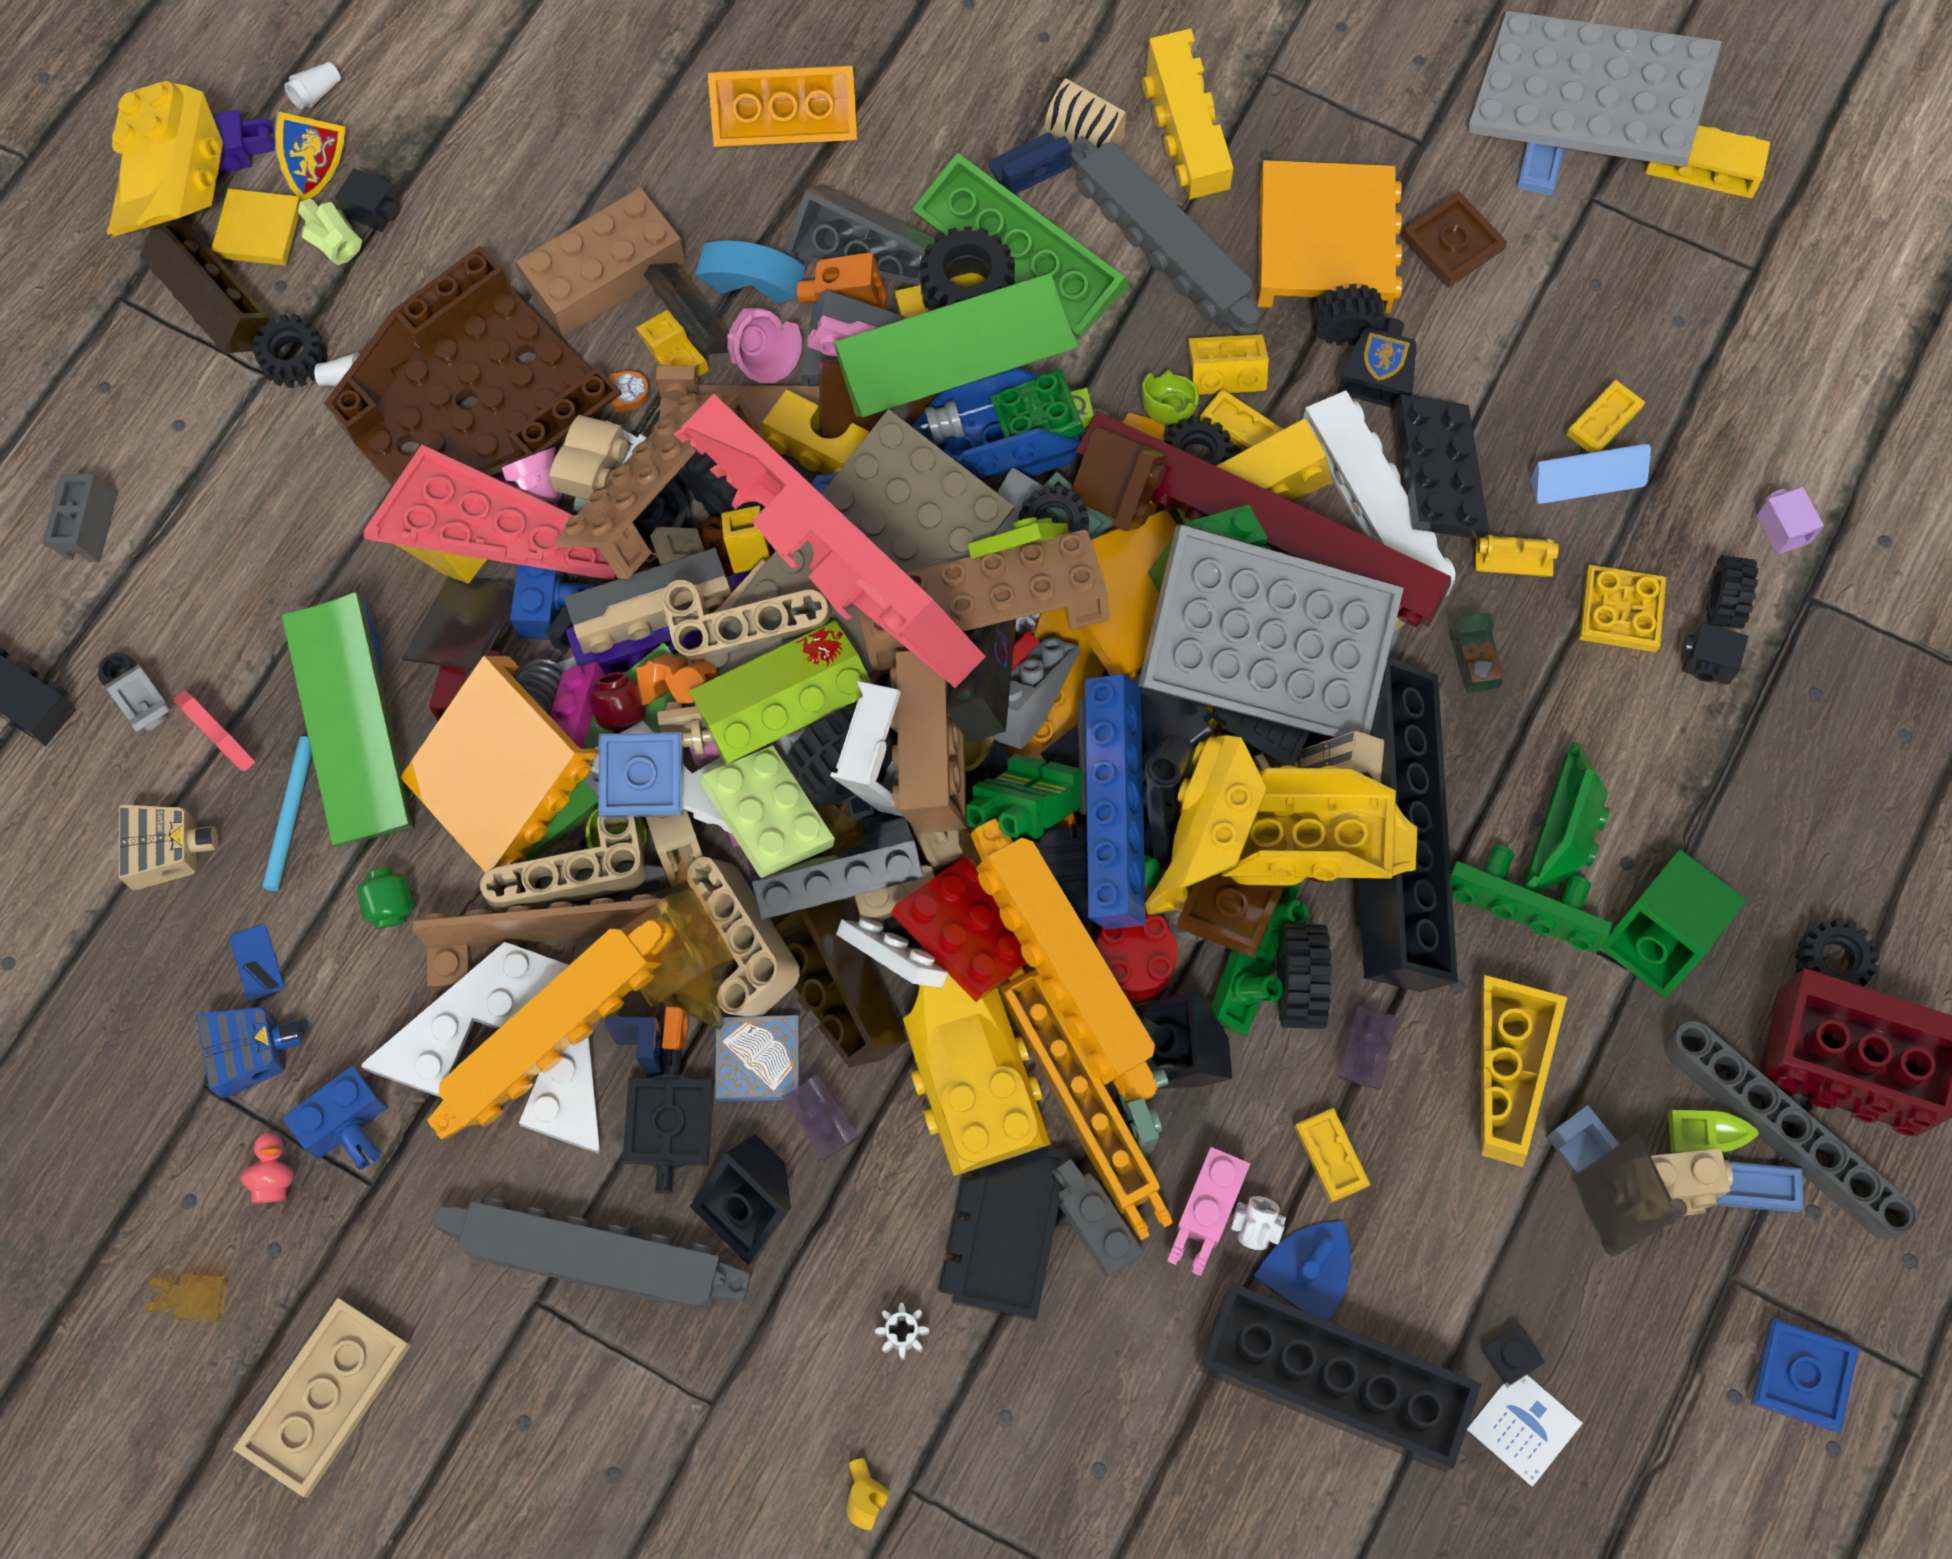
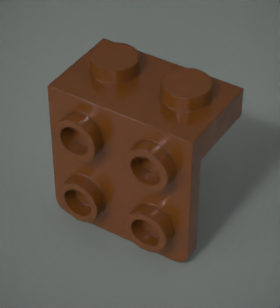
[1071,428,1167,532]

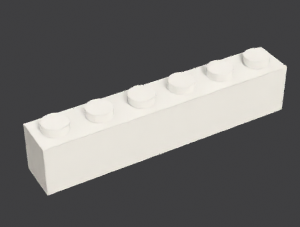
[1303,391,1456,596]

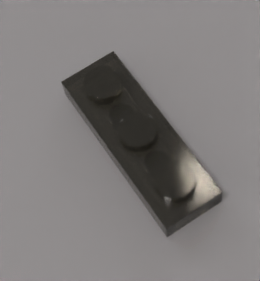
[644,263,729,355]

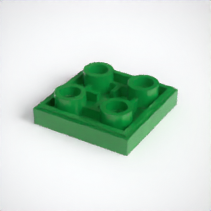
[990,369,1085,438]

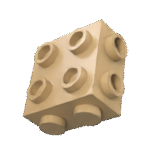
[1612,1148,1733,1220]

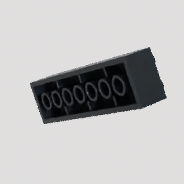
[1358,657,1458,992]

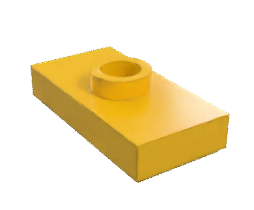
[1566,380,1645,453]
[1199,389,1284,451]
[1294,1108,1371,1204]

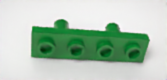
[1451,845,1612,954]
[1211,885,1309,1035]

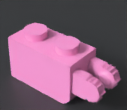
[1167,1147,1250,1276]

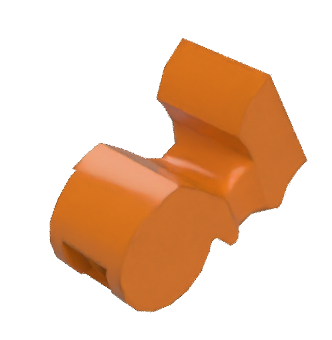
[636,653,720,705]

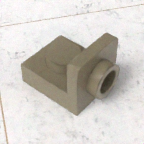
[650,527,705,565]

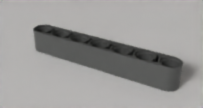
[1665,1021,1918,1240]

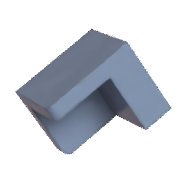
[1546,1105,1620,1177]

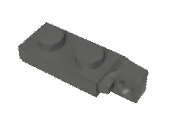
[1052,1159,1144,1277]

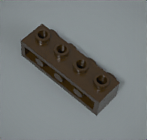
[140,220,270,353]

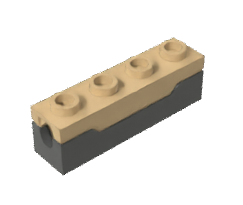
[564,548,731,654]

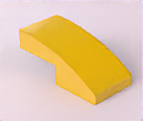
[636,310,709,377]

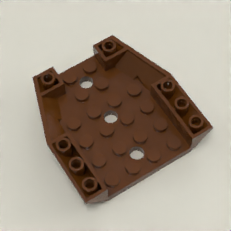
[324,245,622,487]

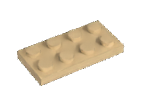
[233,1298,411,1498]

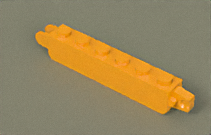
[970,819,1158,1103]
[427,919,675,1140]
[998,965,1173,1240]

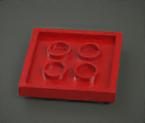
[891,856,1028,1003]

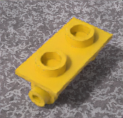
[1475,535,1559,577]

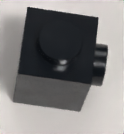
[335,168,400,232]
[1680,622,1748,685]

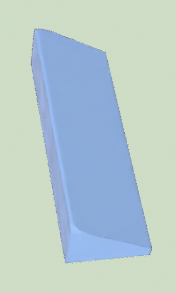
[1530,444,1651,504]

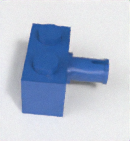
[510,565,598,640]
[282,1066,388,1170]

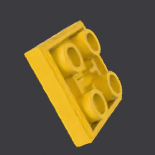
[211,189,301,266]
[1579,565,1667,652]

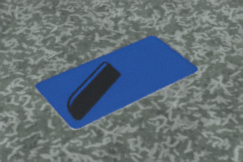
[229,924,284,1001]

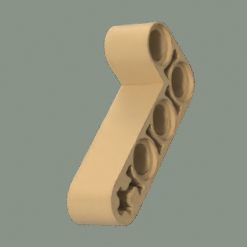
[662,580,831,660]
[480,816,646,913]
[687,857,799,1017]

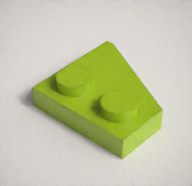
[968,517,1069,559]

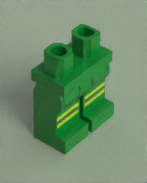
[966,754,1082,839]

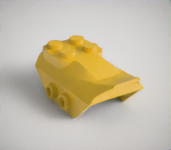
[107,81,223,237]
[1145,735,1267,916]
[1222,765,1417,886]
[903,974,1051,1176]

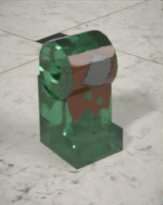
[1449,613,1502,693]

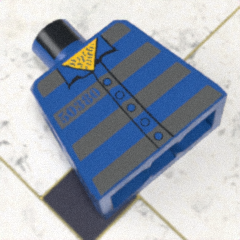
[196,1007,303,1099]

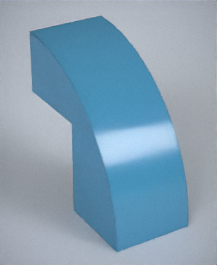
[695,240,806,304]

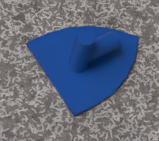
[1253,1221,1351,1321]

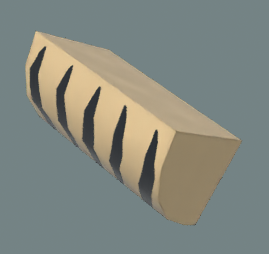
[1044,78,1126,148]

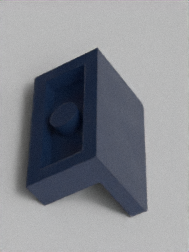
[989,132,1072,195]
[605,1017,665,1077]

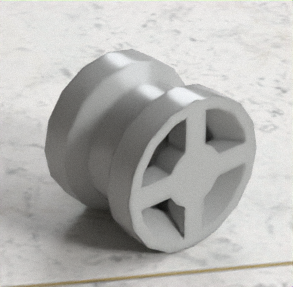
[924,400,964,445]

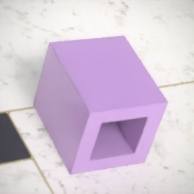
[1757,487,1824,555]

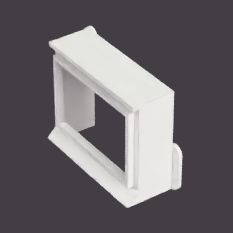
[830,681,904,817]

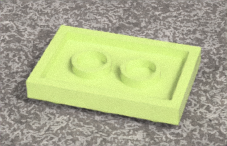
[700,746,835,878]

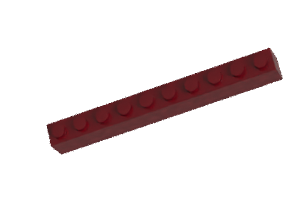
[1076,411,1451,627]

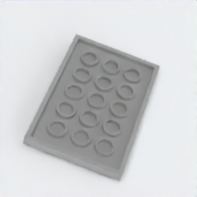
[1469,11,1722,167]
[1138,525,1404,738]

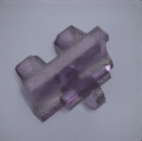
[1339,1006,1398,1090]
[782,1074,859,1161]

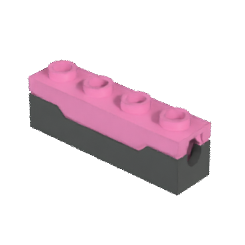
[807,289,907,357]

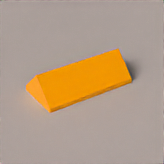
[708,65,857,147]

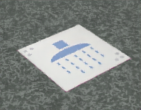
[1467,1375,1583,1487]

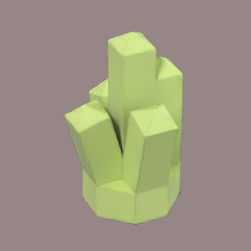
[298,199,362,265]

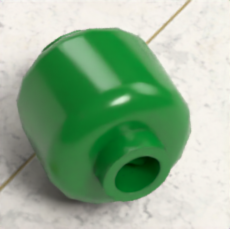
[356,867,415,929]

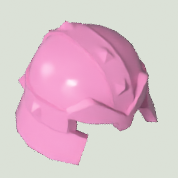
[727,308,802,383]
[494,447,562,507]

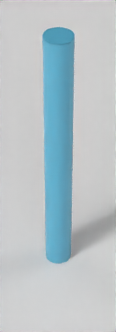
[262,736,312,891]

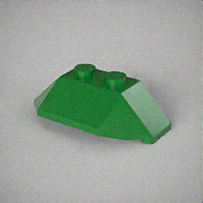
[1522,741,1610,893]

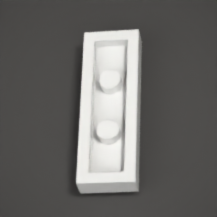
[836,917,948,988]

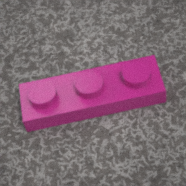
[549,662,605,749]

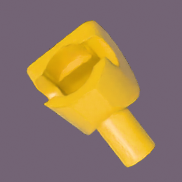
[846,1458,890,1530]

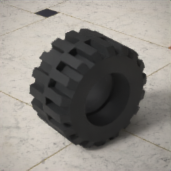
[920,226,1015,311]
[785,704,897,807]

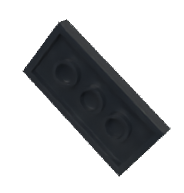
[1394,394,1489,539]

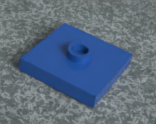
[1751,1319,1859,1433]

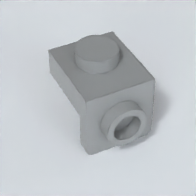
[105,664,170,732]

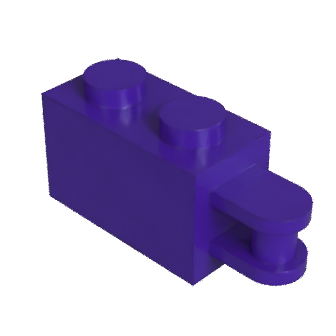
[212,110,275,172]

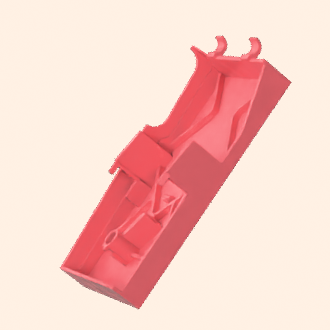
[674,394,986,688]

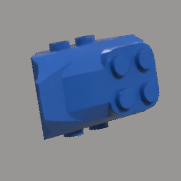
[913,367,1081,480]

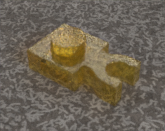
[145,1274,228,1322]

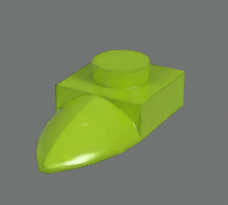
[1668,1110,1759,1154]

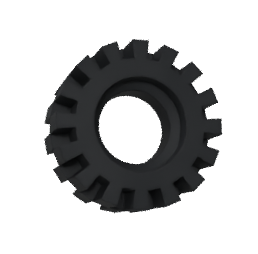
[1314,284,1385,346]
[252,314,328,388]
[1165,416,1233,466]
[1018,485,1089,533]
[1706,555,1758,629]
[1794,918,1880,987]

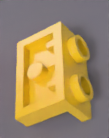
[1188,334,1269,395]

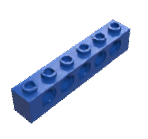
[1085,674,1146,929]

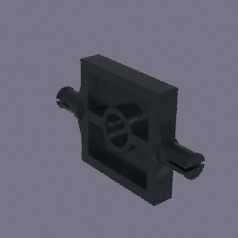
[623,1050,714,1194]

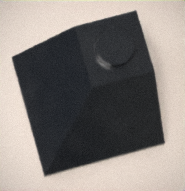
[1133,991,1233,1089]
[690,1134,791,1265]

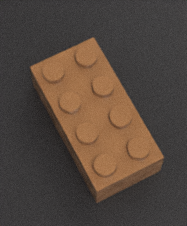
[515,187,686,337]
[890,651,967,833]

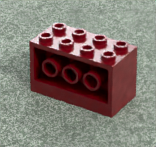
[1759,968,1952,1136]

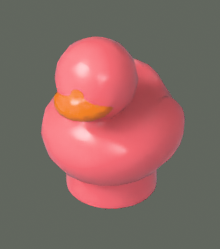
[240,1132,294,1203]

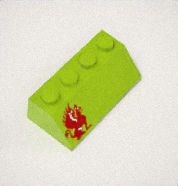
[688,620,872,765]

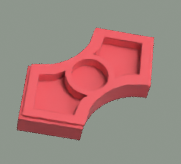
[173,690,255,771]

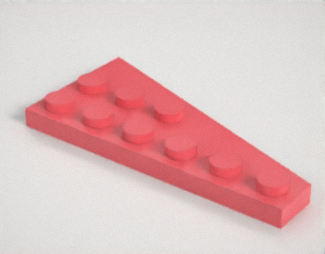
[364,444,617,580]

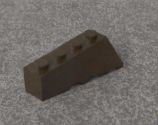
[775,900,908,1068]

